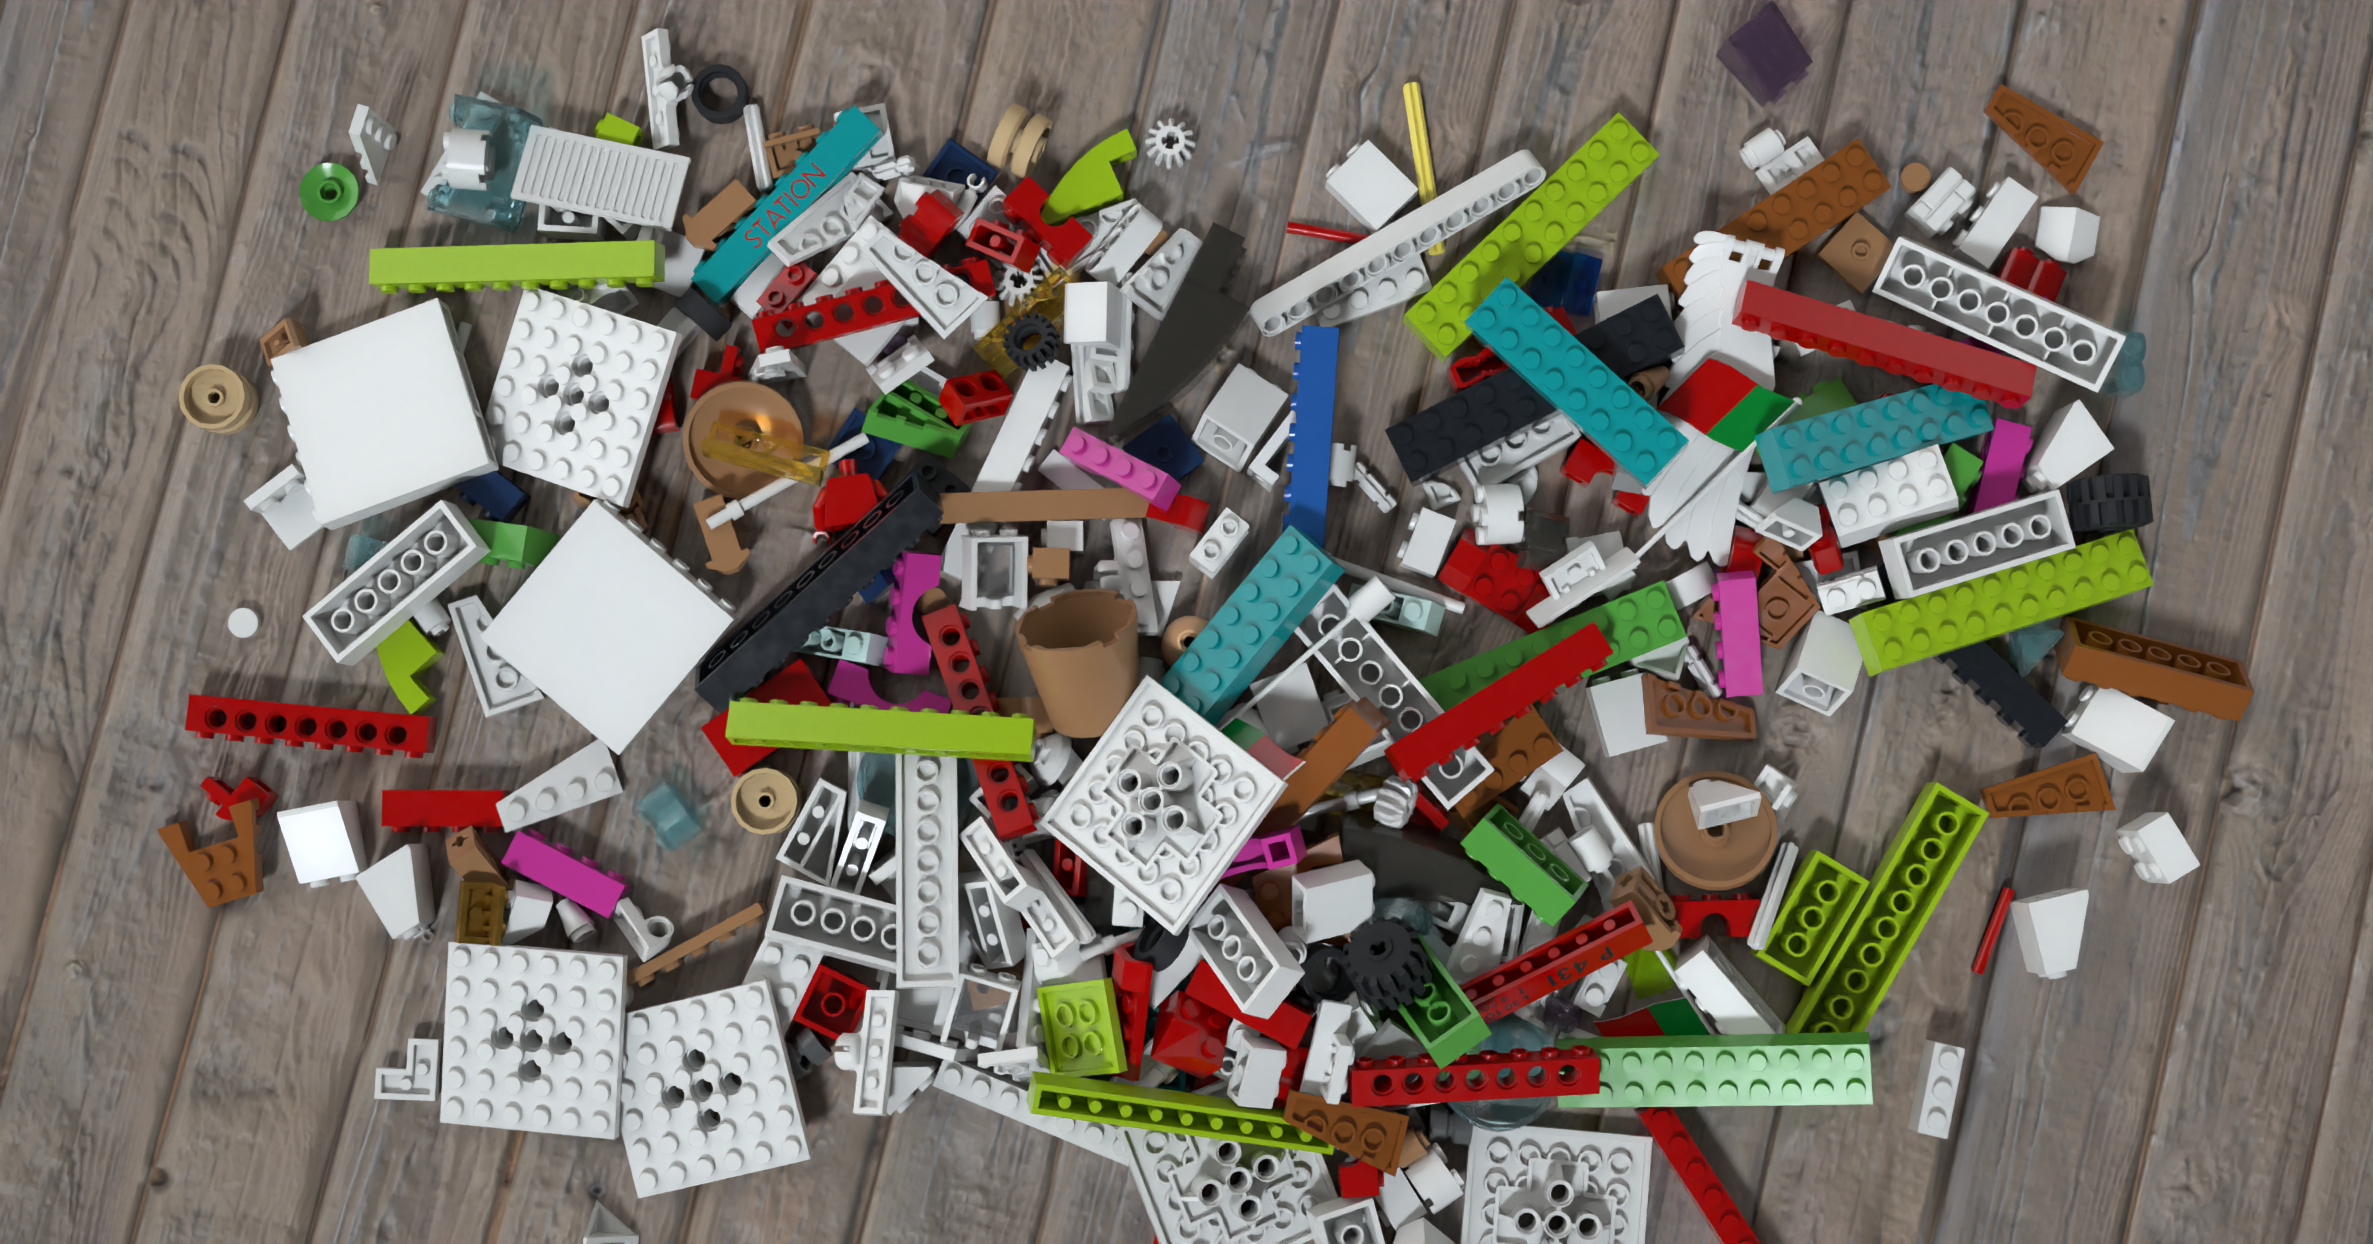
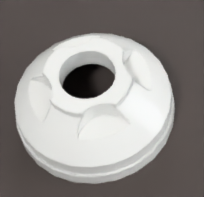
[1028,733,1072,787]

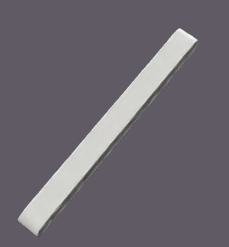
[1250,150,1546,337]

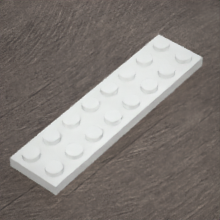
[896,754,959,989]

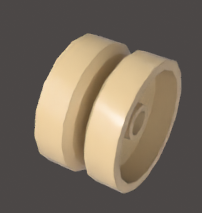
[987,102,1053,179]
[179,364,259,435]
[730,768,803,835]

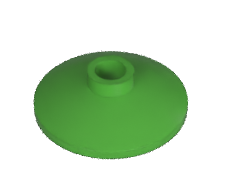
[299,163,360,222]

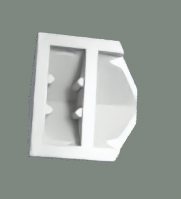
[2034,206,2100,264]

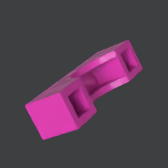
[1059,427,1181,512]
[882,550,942,675]
[827,659,953,714]
[1219,825,1308,880]

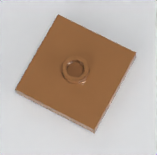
[1816,211,1895,296]

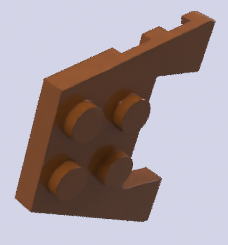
[1692,536,1821,650]
[157,798,264,908]
[1252,832,1353,946]

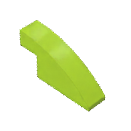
[1041,128,1137,226]
[376,617,445,716]

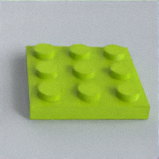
[1036,977,1128,1077]

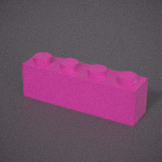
[1965,418,2033,515]
[1711,570,1763,697]
[501,828,631,918]

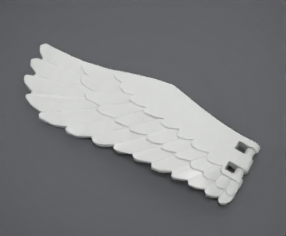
[1641,230,1785,566]

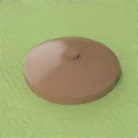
[683,380,804,500]
[1654,771,1777,890]

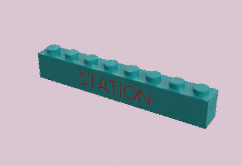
[691,105,885,306]

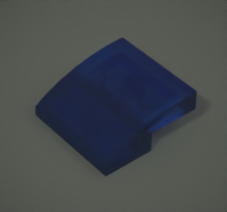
[1529,250,1603,317]

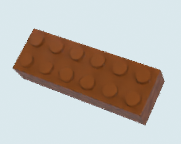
[2054,616,2254,721]

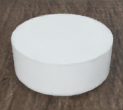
[228,608,261,638]

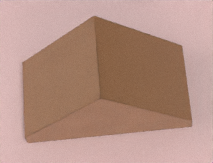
[259,317,311,367]

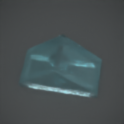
[2009,630,2065,678]

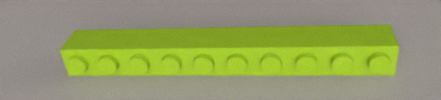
[369,240,665,294]
[725,698,1037,762]
[1026,1071,1334,1155]

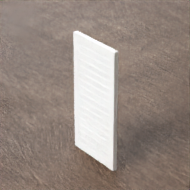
[511,125,691,231]

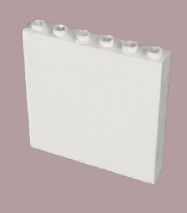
[271,298,499,530]
[479,498,740,755]

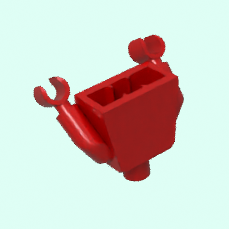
[812,459,890,545]

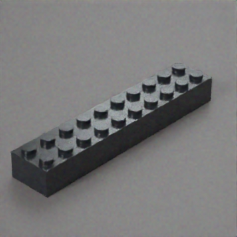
[1385,293,1685,488]
[694,470,944,714]

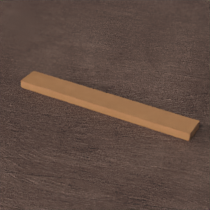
[939,488,1149,524]

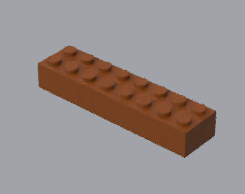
[1655,138,1892,312]
[1208,697,1391,897]

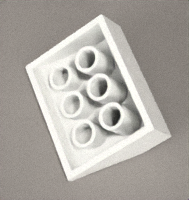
[796,215,909,367]

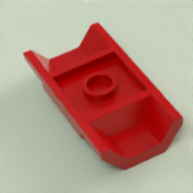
[1436,527,1551,634]
[1110,941,1153,1081]

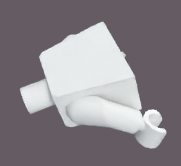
[894,163,988,233]

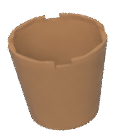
[1015,589,1139,738]

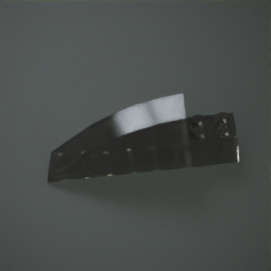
[1104,222,1251,445]
[1303,808,1523,905]

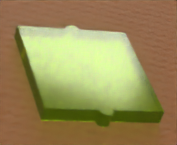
[1621,948,1677,1000]

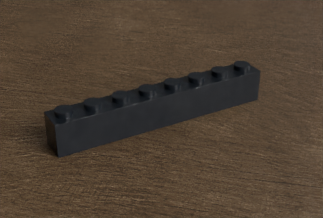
[1877,559,2068,748]

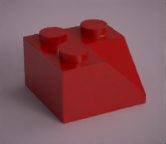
[793,962,875,1040]
[1150,990,1230,1079]

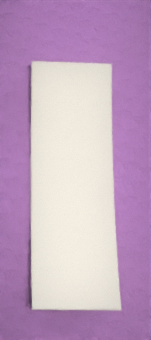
[1037,449,1106,521]

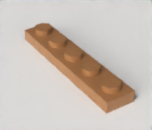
[627,901,768,987]

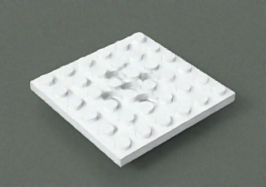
[484,289,683,508]
[1040,675,1289,936]
[440,940,628,1140]
[619,978,814,1199]
[1114,1079,1338,1244]
[1460,1120,1653,1244]

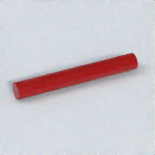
[1286,221,1370,244]
[1971,887,2015,975]

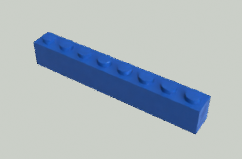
[1282,325,1340,549]

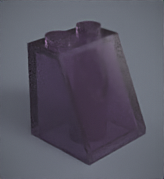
[1716,1,1813,108]

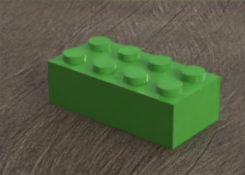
[1460,803,1589,927]
[1397,934,1492,1070]

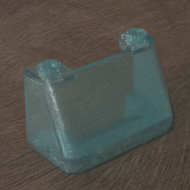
[427,94,543,233]

